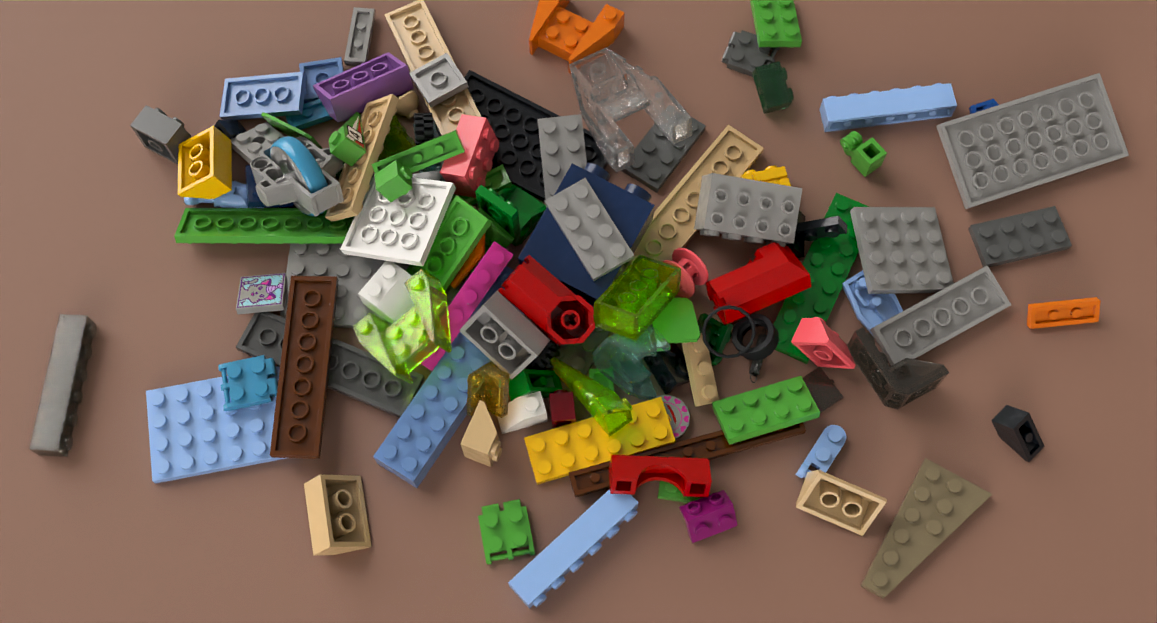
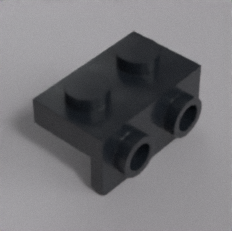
[643,343,690,394]

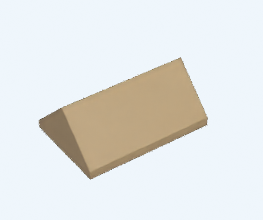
[796,470,887,536]

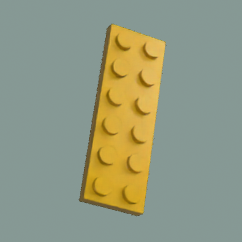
[524,397,676,485]

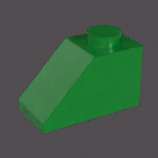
[505,369,562,401]

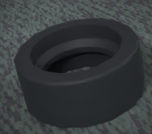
[731,313,779,361]

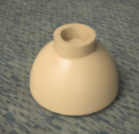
[396,90,419,119]

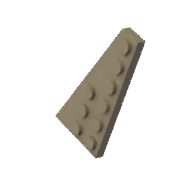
[861,458,992,599]

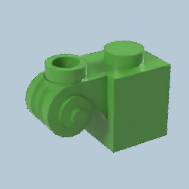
[840,131,887,177]

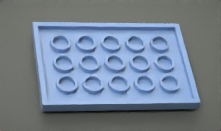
[146,366,287,484]

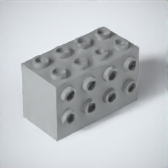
[694,173,802,247]

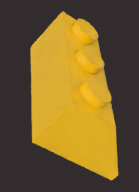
[177,125,232,199]

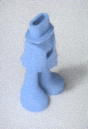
[184,180,264,209]

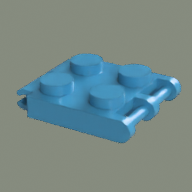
[218,355,278,411]

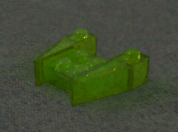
[353,268,452,384]

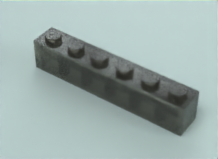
[29,314,97,457]

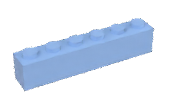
[819,83,957,132]
[508,489,639,609]

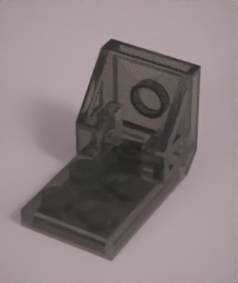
[847,327,949,409]

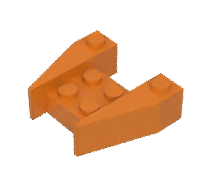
[529,0,625,75]

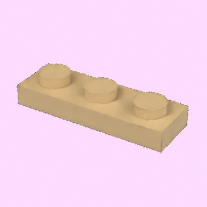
[682,333,719,407]

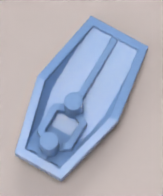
[842,270,903,337]

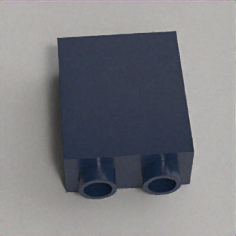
[518,163,655,312]

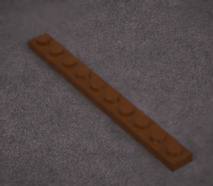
[568,422,806,498]

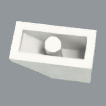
[496,391,548,434]

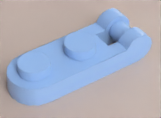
[795,425,846,479]

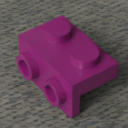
[679,490,738,543]

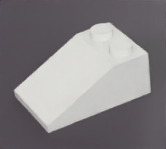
[358,261,446,341]

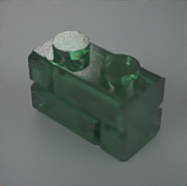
[752,62,794,114]

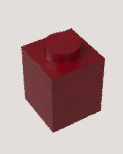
[549,389,576,428]

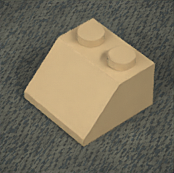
[460,400,502,467]

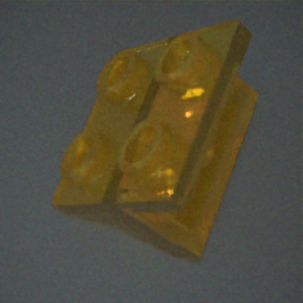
[467,361,510,418]

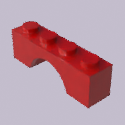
[609,455,712,497]

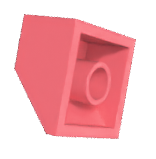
[791,317,856,369]

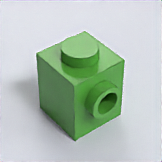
[374,160,413,202]

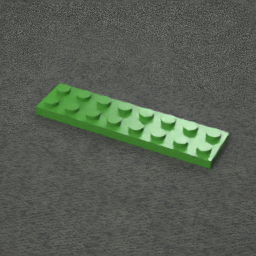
[174,208,355,244]

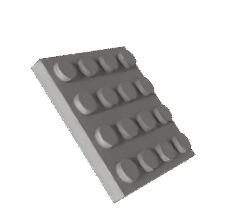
[850,207,954,294]

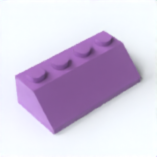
[313,52,414,122]

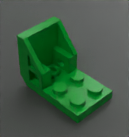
[475,184,546,246]

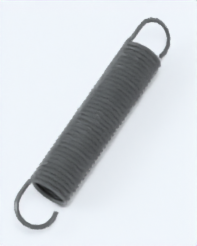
[749,327,767,383]

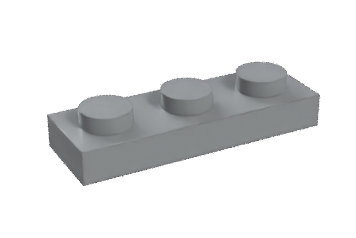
[344,7,376,66]

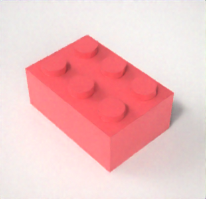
[440,114,499,198]

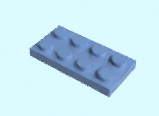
[219,72,307,120]

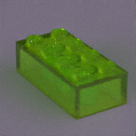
[594,255,681,341]

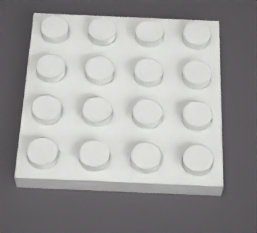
[340,173,456,266]

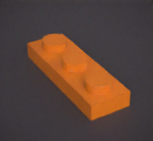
[1027,297,1101,329]

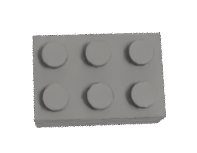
[459,291,550,380]

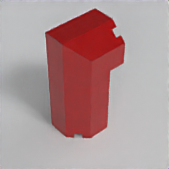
[705,242,811,324]
[497,255,595,345]

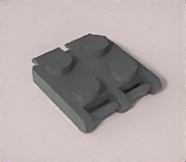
[721,30,780,81]

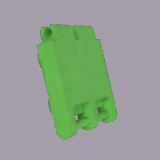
[478,499,535,565]

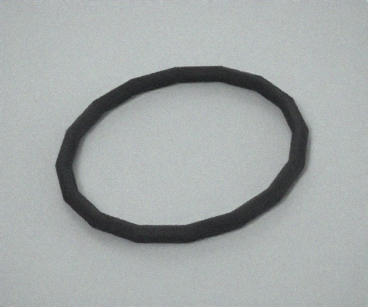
[702,305,756,359]

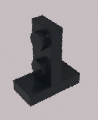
[786,211,847,258]

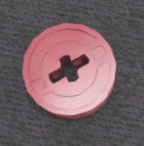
[658,248,709,298]

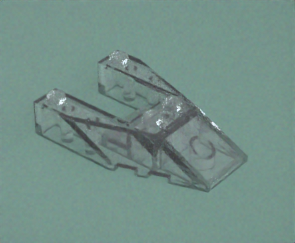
[569,48,692,173]

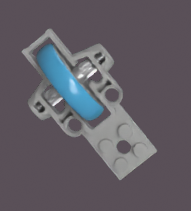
[231,122,344,217]

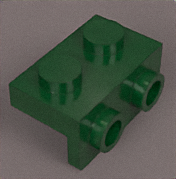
[683,313,734,366]

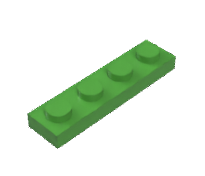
[371,130,465,174]

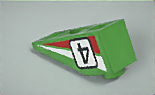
[329,112,366,167]

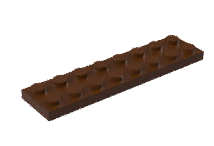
[270,276,339,459]

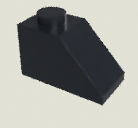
[991,405,1045,462]

